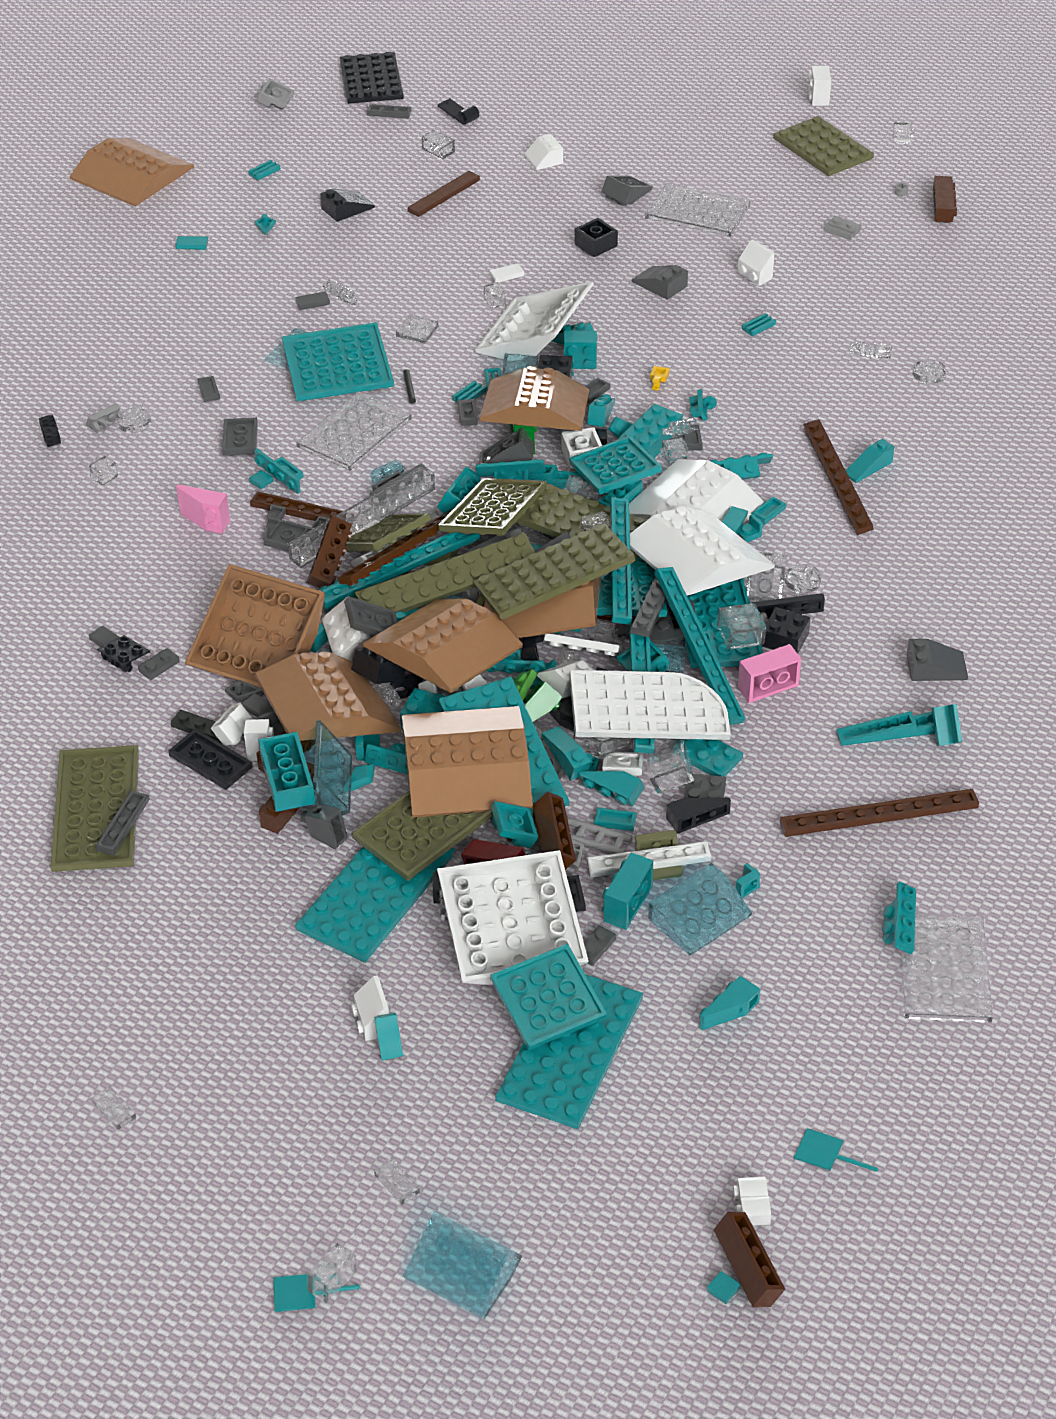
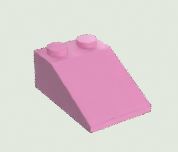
[176,485,230,534]

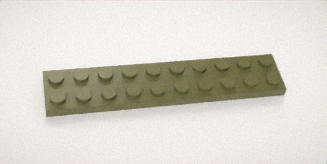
[355,533,535,613]

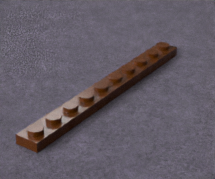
[803,419,874,535]
[338,509,453,586]
[780,788,979,837]

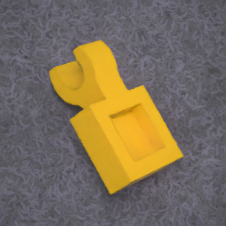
[650,366,670,391]

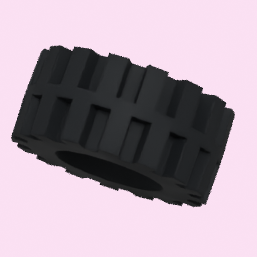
[39,415,61,447]

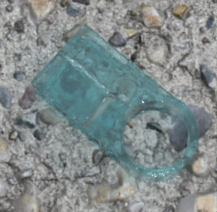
[371,460,406,484]

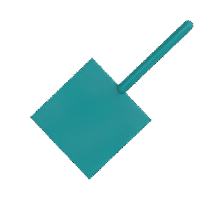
[794,1128,878,1172]
[273,1273,360,1312]

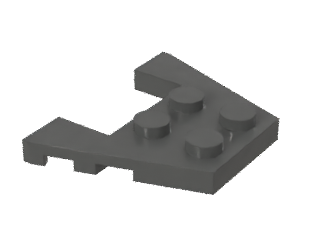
[264,504,330,553]
[634,600,686,645]

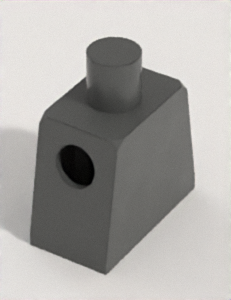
[300,804,348,850]

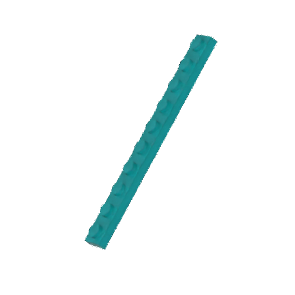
[610,497,632,625]
[321,532,480,608]
[655,567,746,725]

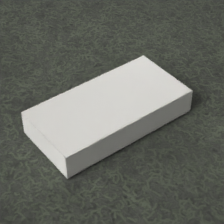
[490,263,524,283]

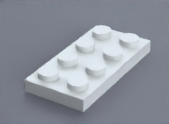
[544,633,625,656]

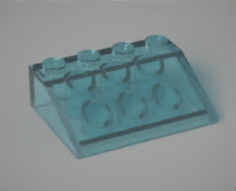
[313,720,352,816]
[648,863,752,956]
[402,1211,523,1319]

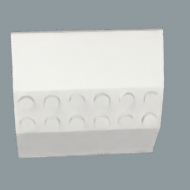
[475,281,594,361]
[629,459,764,525]
[630,506,775,595]
[437,850,588,985]

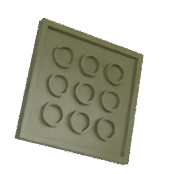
[345,513,431,552]

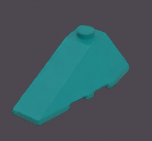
[437,466,480,514]

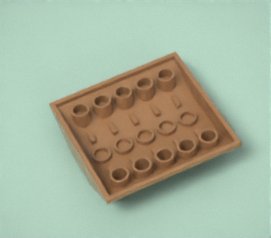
[70,138,194,206]
[479,366,589,431]
[185,564,325,688]
[484,577,600,638]
[363,598,523,693]
[255,651,402,741]
[402,706,533,818]

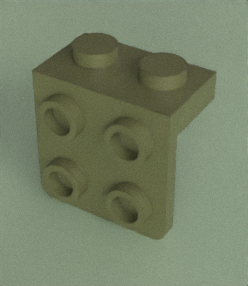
[635,830,683,880]

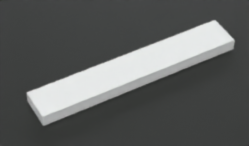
[587,841,711,877]

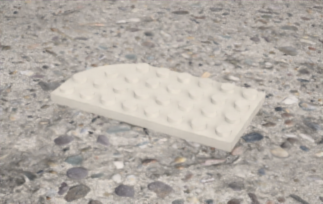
[569,670,731,740]

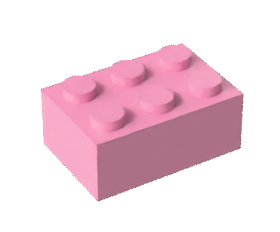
[738,644,801,703]

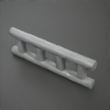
[567,817,633,854]

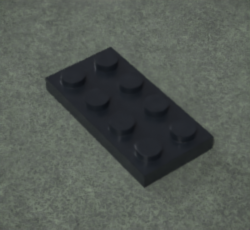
[168,729,253,790]

